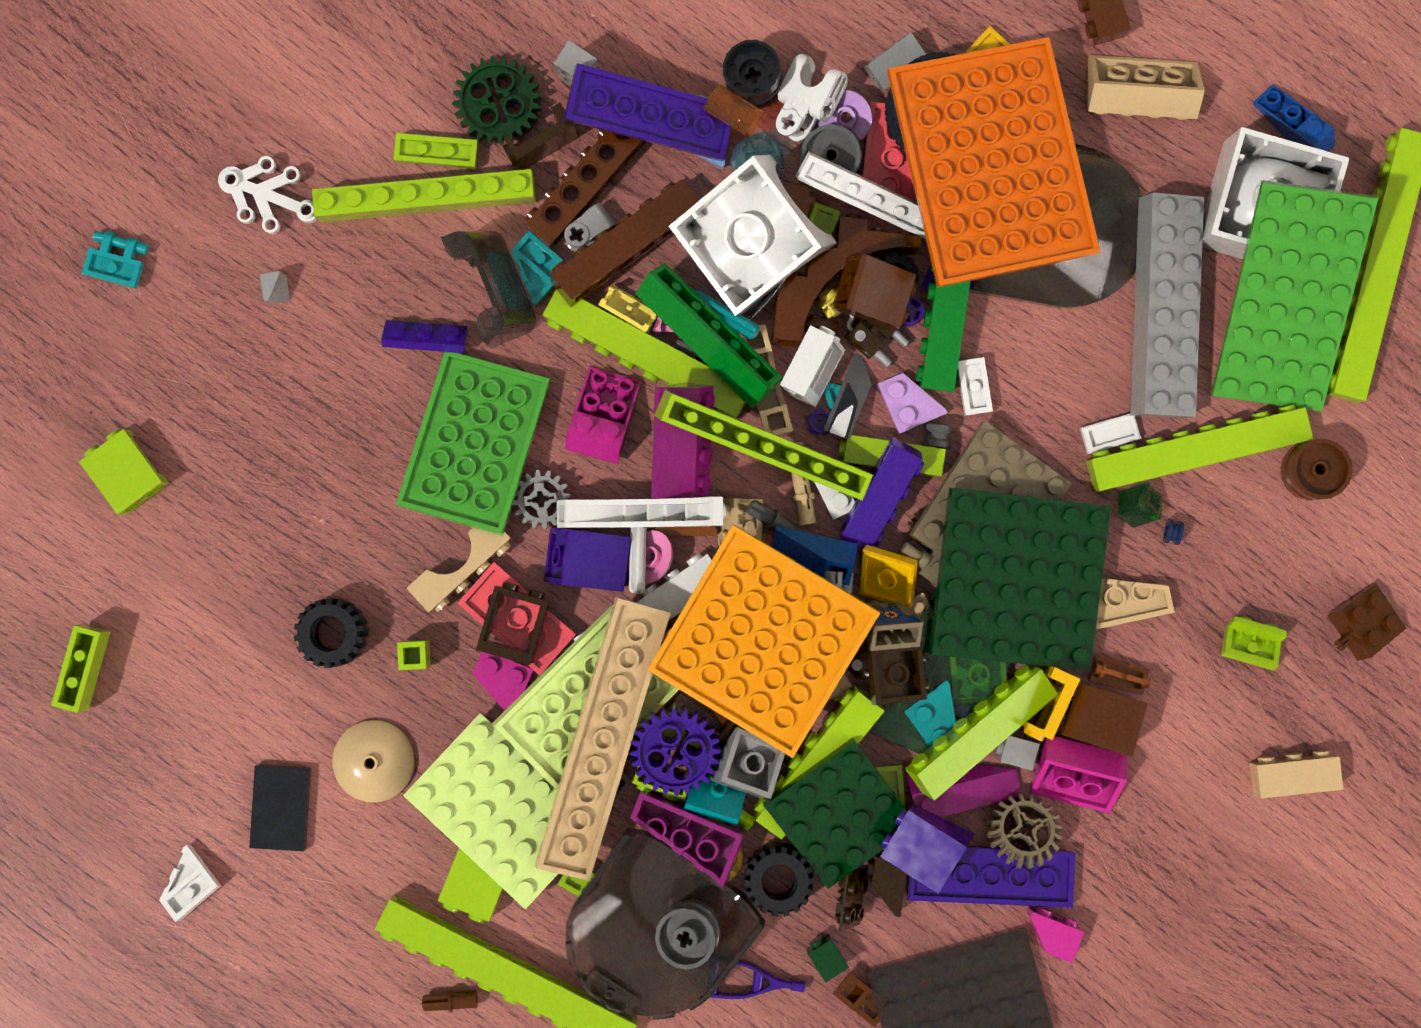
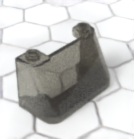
[441,230,537,349]

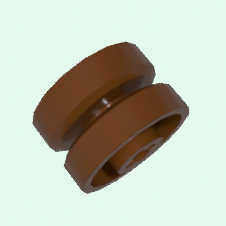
[1280,439,1353,501]

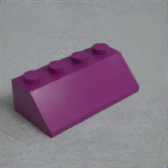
[651,383,715,499]

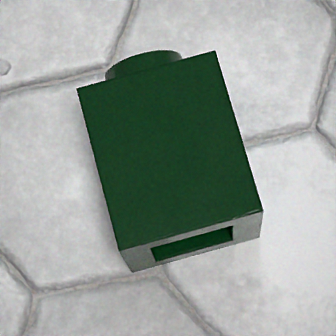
[806,934,849,983]

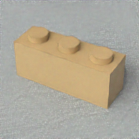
[1249,750,1344,799]

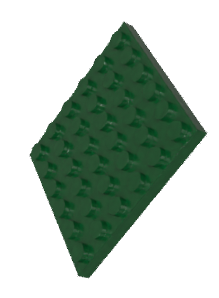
[929,487,1111,671]

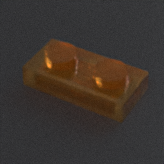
[703,83,764,137]

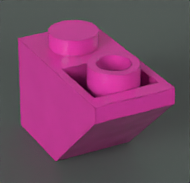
[1026,906,1084,963]

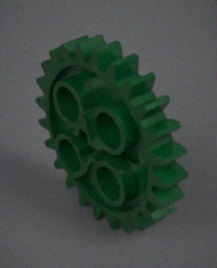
[452,55,542,146]

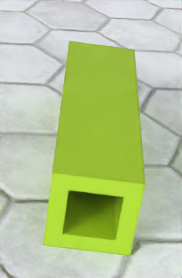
[838,435,946,478]

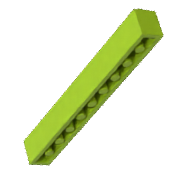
[1326,128,1421,403]
[375,895,638,1028]

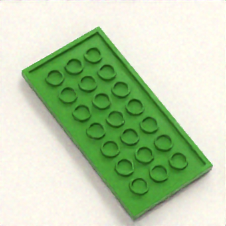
[1211,180,1378,411]

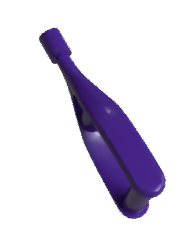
[705,955,805,999]

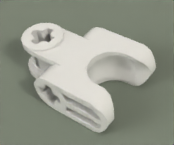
[776,54,848,142]

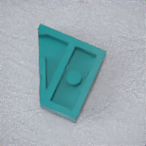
[903,680,956,747]

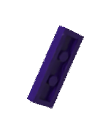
[381,320,468,353]

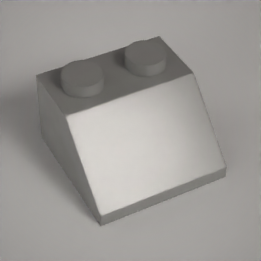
[710,727,785,799]

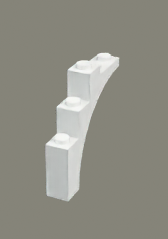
[557,497,726,528]

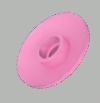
[627,530,673,584]

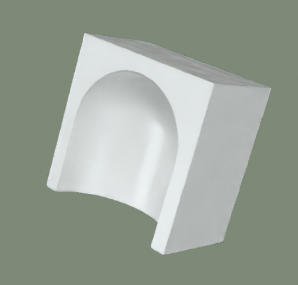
[1202,127,1349,259]

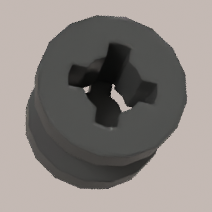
[923,424,953,449]

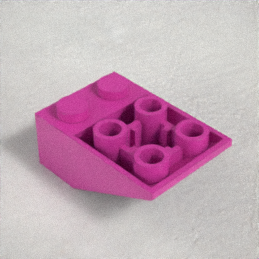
[565,366,642,464]

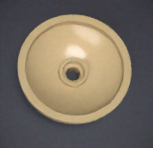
[332,720,415,802]

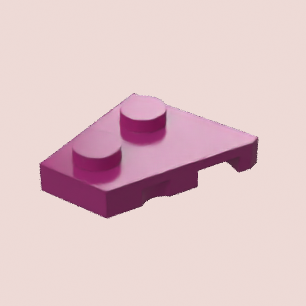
[472,652,534,711]

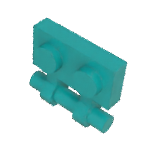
[81,230,150,289]

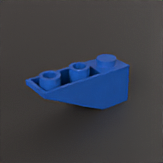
[1253,84,1335,152]
[772,526,858,586]

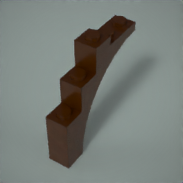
[771,214,921,348]

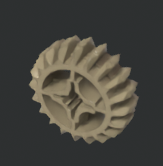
[987,793,1063,869]

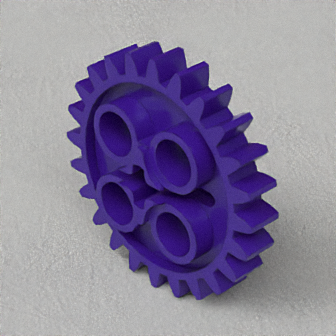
[630,705,721,796]

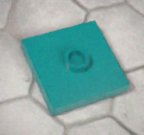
[684,773,746,826]

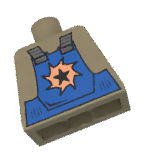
[865,600,923,651]

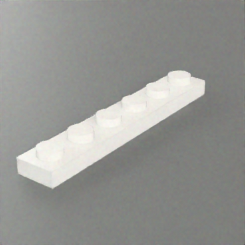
[795,151,926,239]

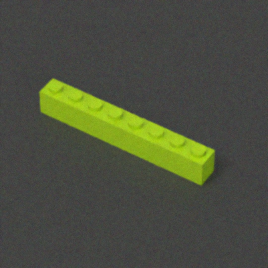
[312,169,537,222]
[543,290,746,419]
[654,390,873,501]
[1086,404,1313,492]

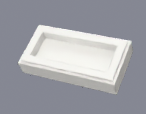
[1080,413,1141,454]

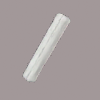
[629,527,647,594]

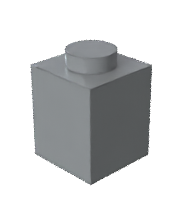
[994,735,1040,771]

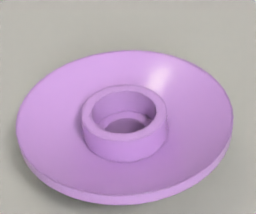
[818,90,872,140]

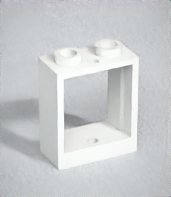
[780,325,845,408]

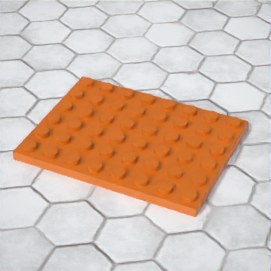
[887,37,1101,288]

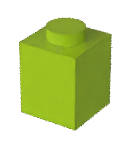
[397,640,431,670]

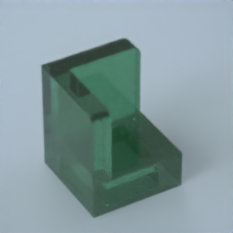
[1118,482,1162,528]

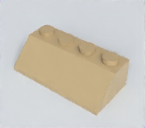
[1086,55,1205,120]

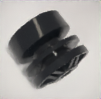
[723,39,783,110]

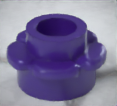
[806,409,830,436]

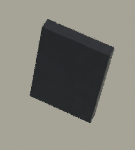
[249,765,311,851]

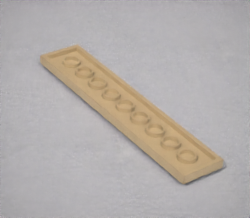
[535,597,670,881]

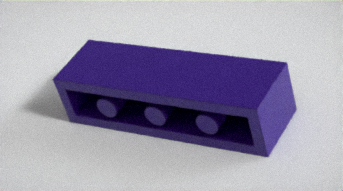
[840,437,924,550]

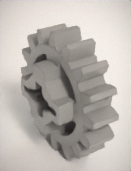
[513,470,572,529]

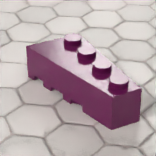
[630,791,747,887]

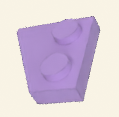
[877,373,947,434]

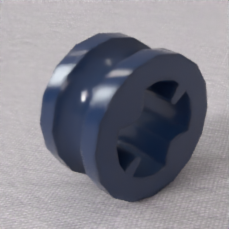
[1163,519,1184,545]

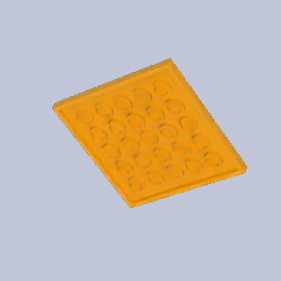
[648,524,880,758]

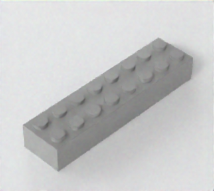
[1130,192,1204,419]

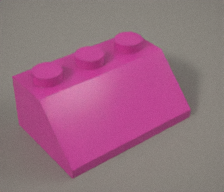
[1030,736,1128,813]

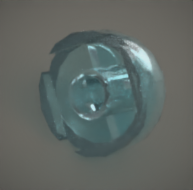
[730,132,785,179]

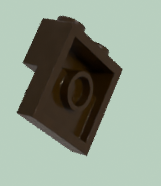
[866,644,929,705]

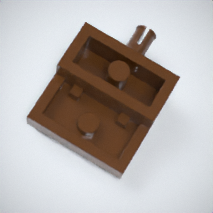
[1327,583,1406,661]

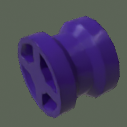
[902,297,924,327]

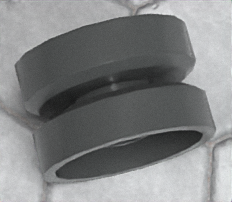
[800,124,864,174]
[655,899,722,970]

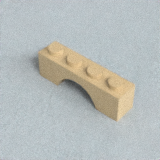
[738,324,793,436]
[407,528,513,613]

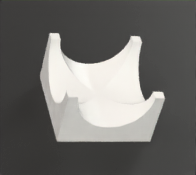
[669,155,837,316]

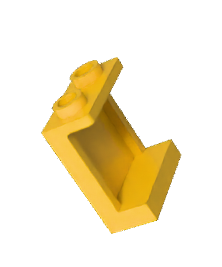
[1022,666,1080,742]

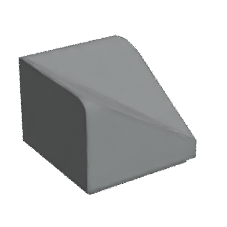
[259,271,290,305]

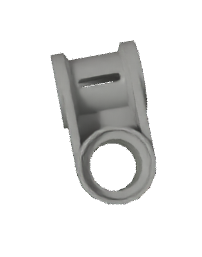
[564,203,617,252]

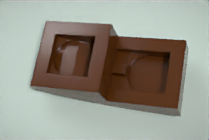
[833,972,892,1027]

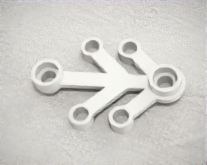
[218,156,318,234]

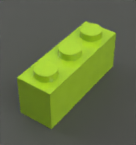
[51,624,111,713]

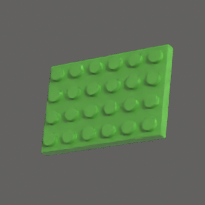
[396,352,551,536]

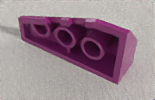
[903,762,1022,817]

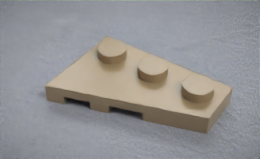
[1096,578,1175,629]

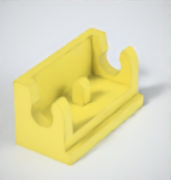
[598,285,658,334]

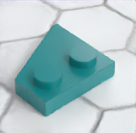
[511,230,563,307]

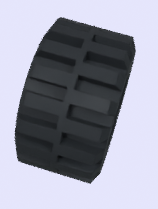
[294,598,369,668]
[744,842,814,917]

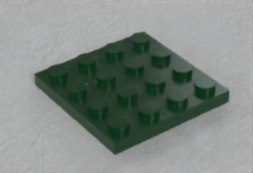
[763,737,908,889]

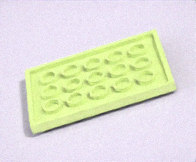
[492,605,679,790]
[403,713,558,909]

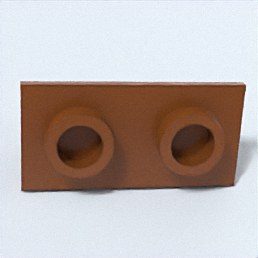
[1090,654,1151,696]

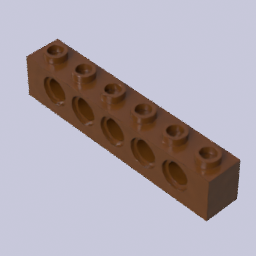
[524,130,646,250]

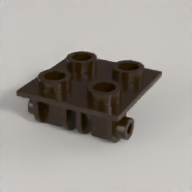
[835,869,868,931]

